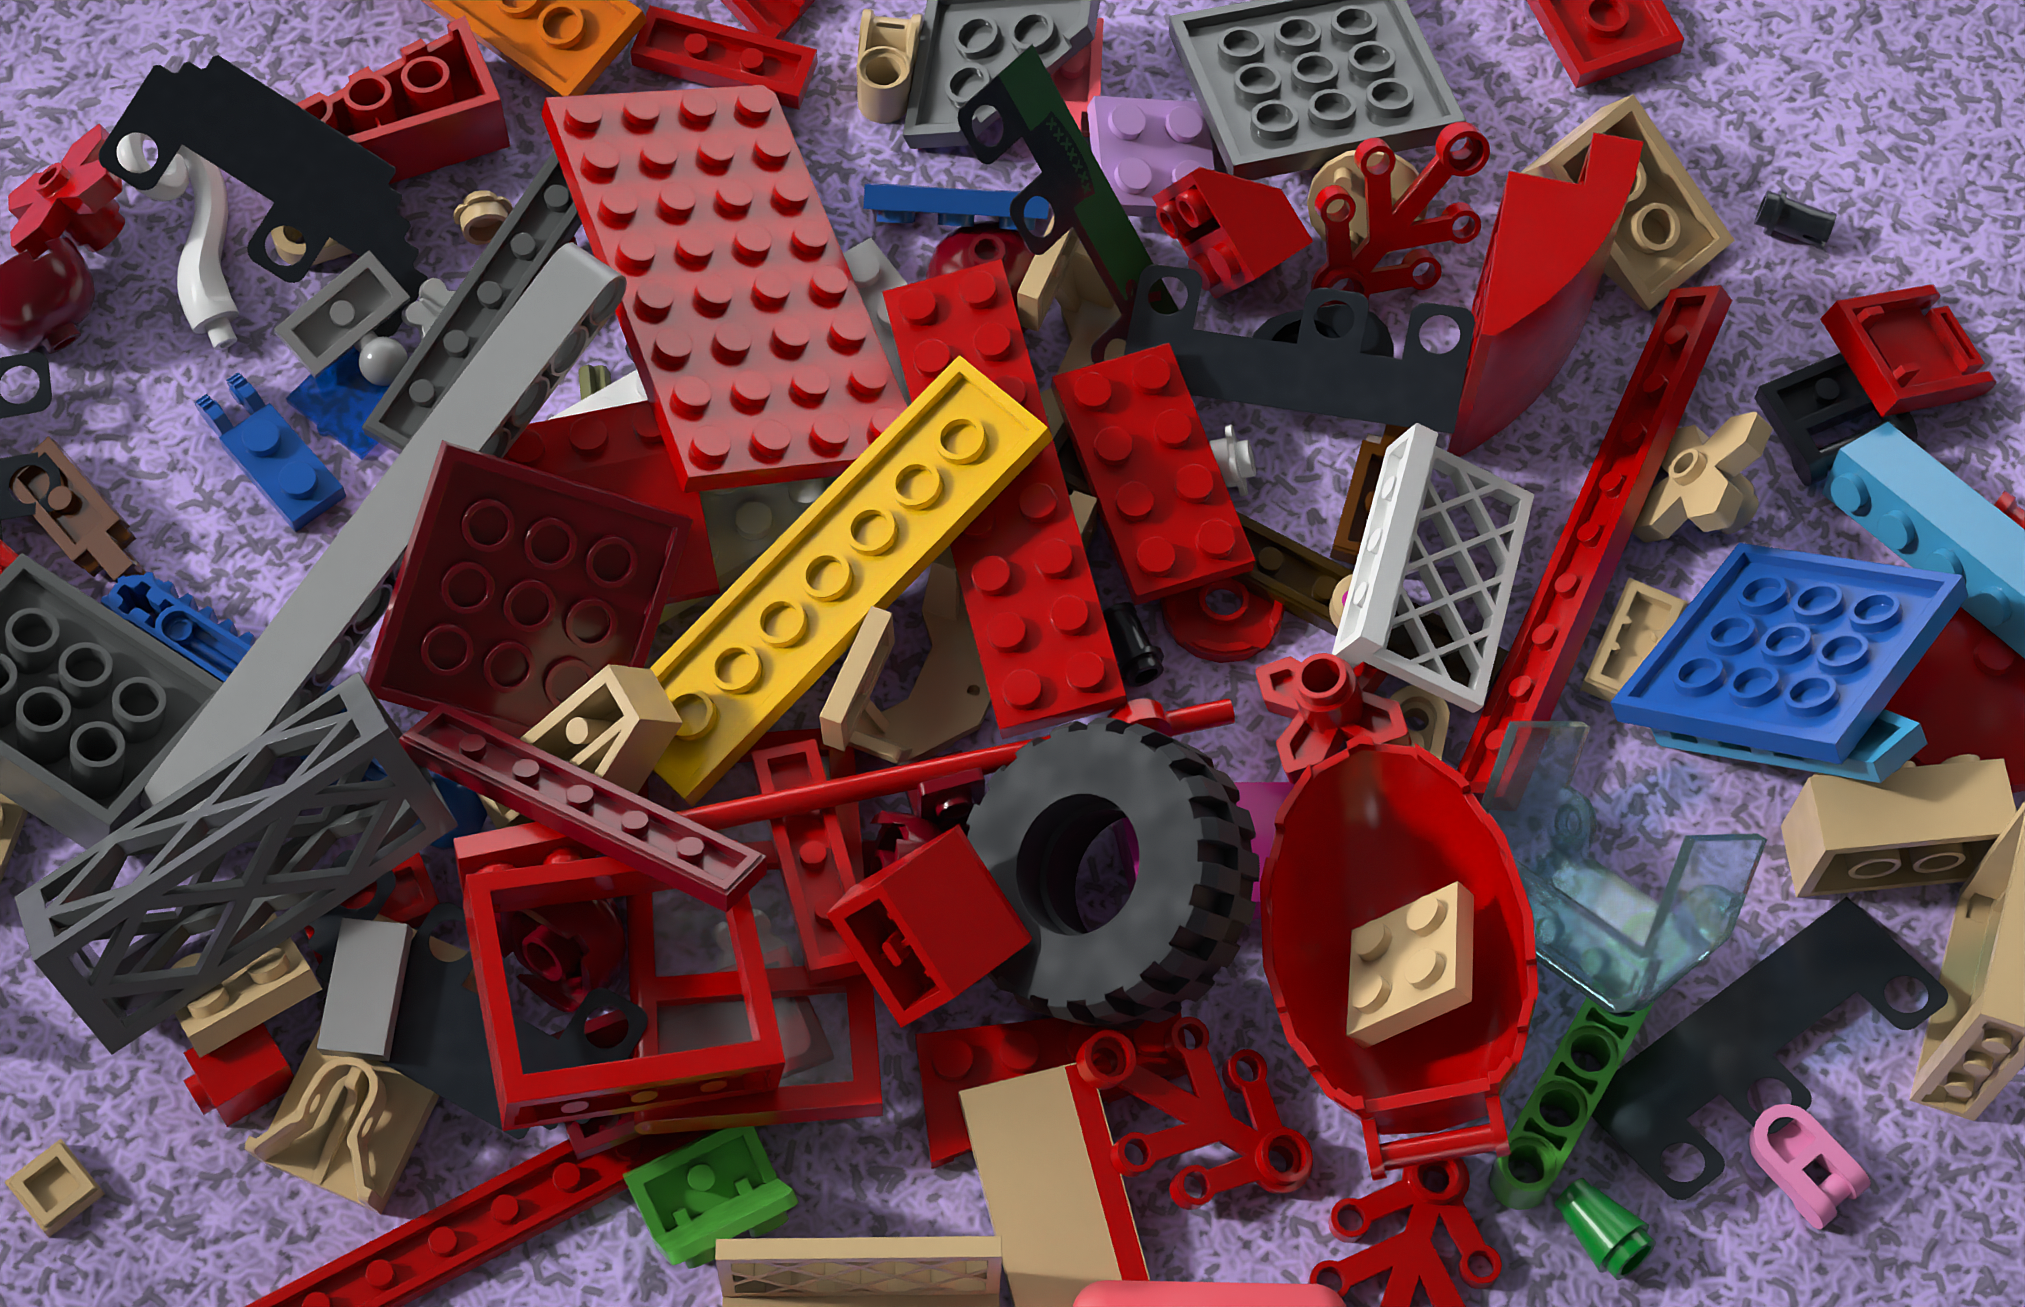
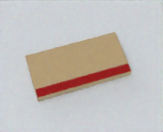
[958,1062,1151,1307]

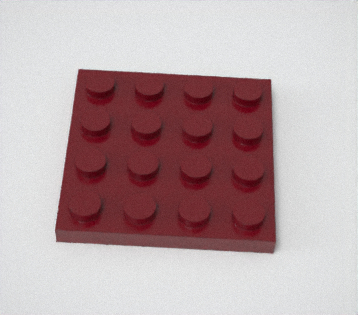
[364,440,693,738]

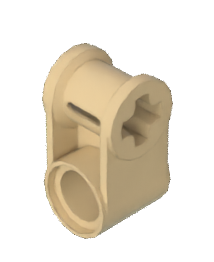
[856,9,923,124]

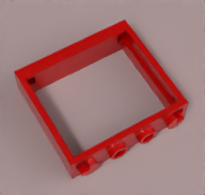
[463,839,786,1131]

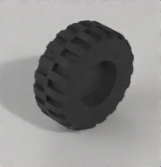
[966,718,1260,1030]

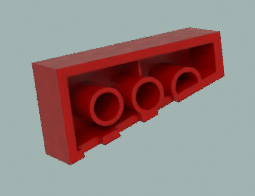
[296,15,511,184]

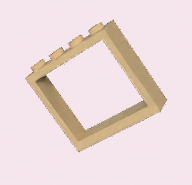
[1909,801,2025,1121]

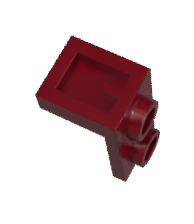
[905,750,985,837]

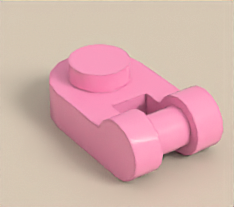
[1749,1104,1871,1230]

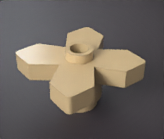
[1632,412,1773,543]

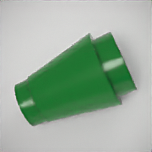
[1554,1178,1656,1280]

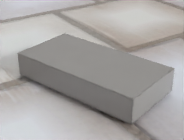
[317,918,413,1061]

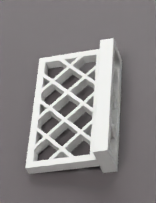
[1332,423,1534,713]

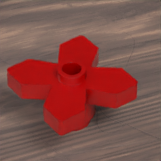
[8,124,125,258]
[1255,653,1412,784]

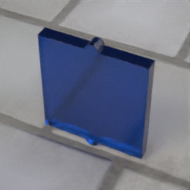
[286,347,390,460]

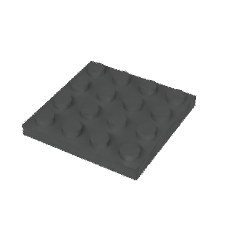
[1169,0,1466,180]

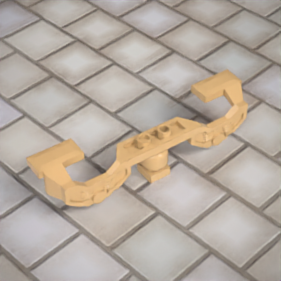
[819,215,1126,766]

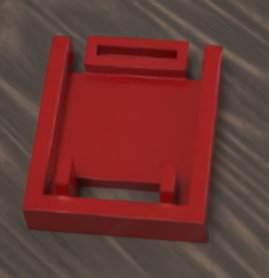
[1820,284,1997,417]

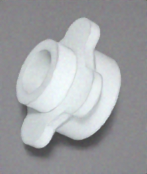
[1210,425,1256,497]

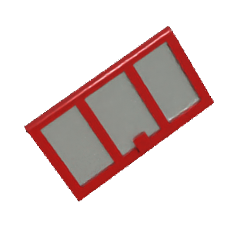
[626,728,883,1134]

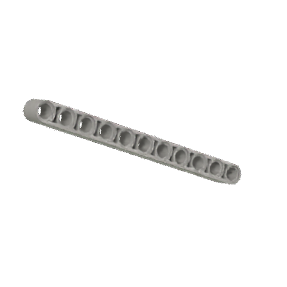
[140,242,627,814]

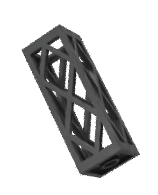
[15,672,458,1055]

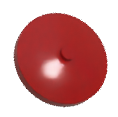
[1884,607,2025,793]

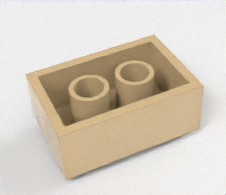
[1781,754,2017,898]

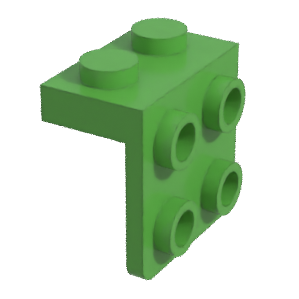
[622,1126,799,1269]

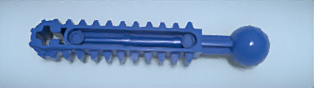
[101,572,487,850]

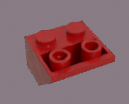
[1152,167,1313,299]
[826,824,1033,1028]

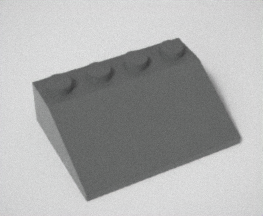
[0,553,223,850]

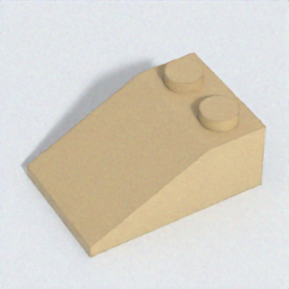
[1520,94,1735,311]

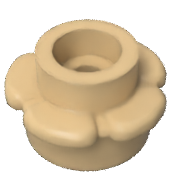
[453,190,513,245]

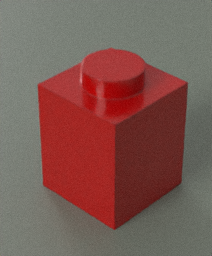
[183,1023,294,1127]

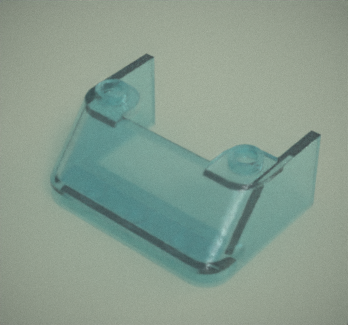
[1481,721,1767,1013]

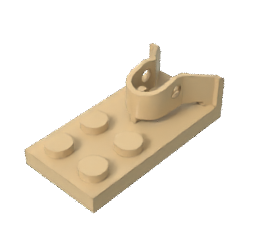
[245,914,479,1215]

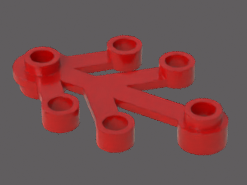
[1311,122,1490,307]
[1076,1016,1313,1210]
[1308,1157,1502,1307]

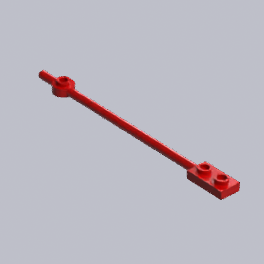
[453,698,1235,898]

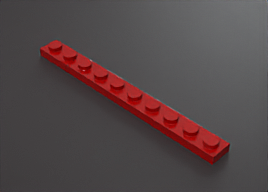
[1456,285,1733,808]

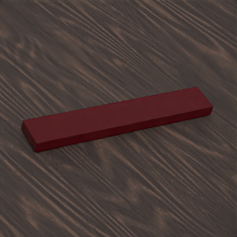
[399,703,767,913]

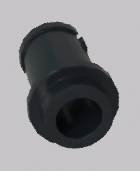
[1754,189,1836,250]
[1103,602,1164,687]

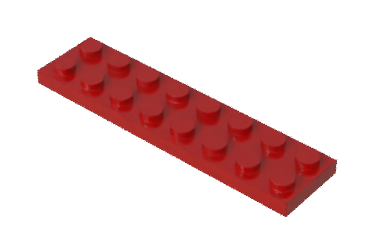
[882,259,1128,740]

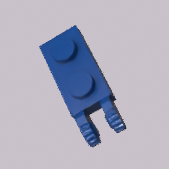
[194,372,346,532]

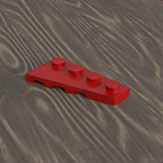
[915,1010,1187,1169]

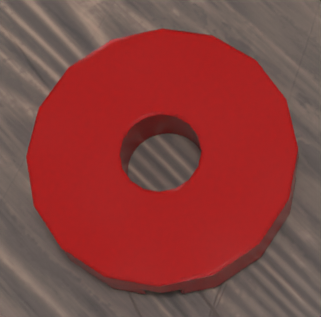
[1160,578,1286,663]

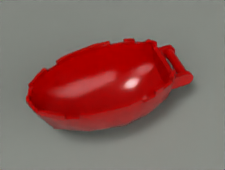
[1260,735,1539,1181]

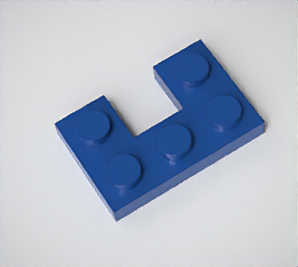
[863,183,1049,230]

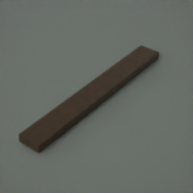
[1053,422,1509,694]

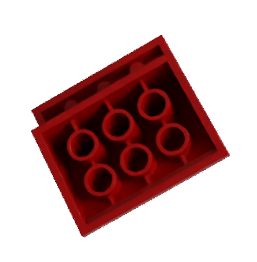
[1447,132,1644,457]

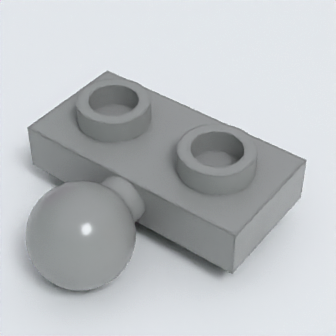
[274,250,410,386]

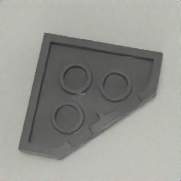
[902,0,1100,149]

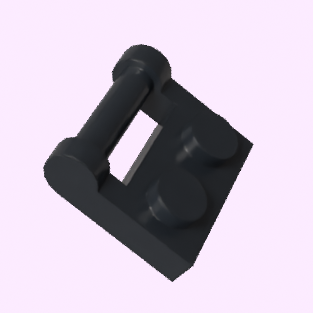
[1754,353,1918,486]

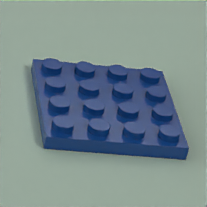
[1610,543,1968,765]

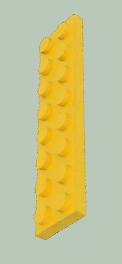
[650,355,1053,807]

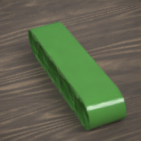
[1489,915,1682,1210]

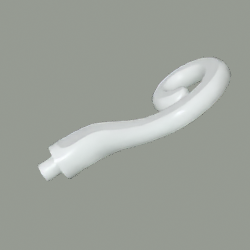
[117,133,239,350]

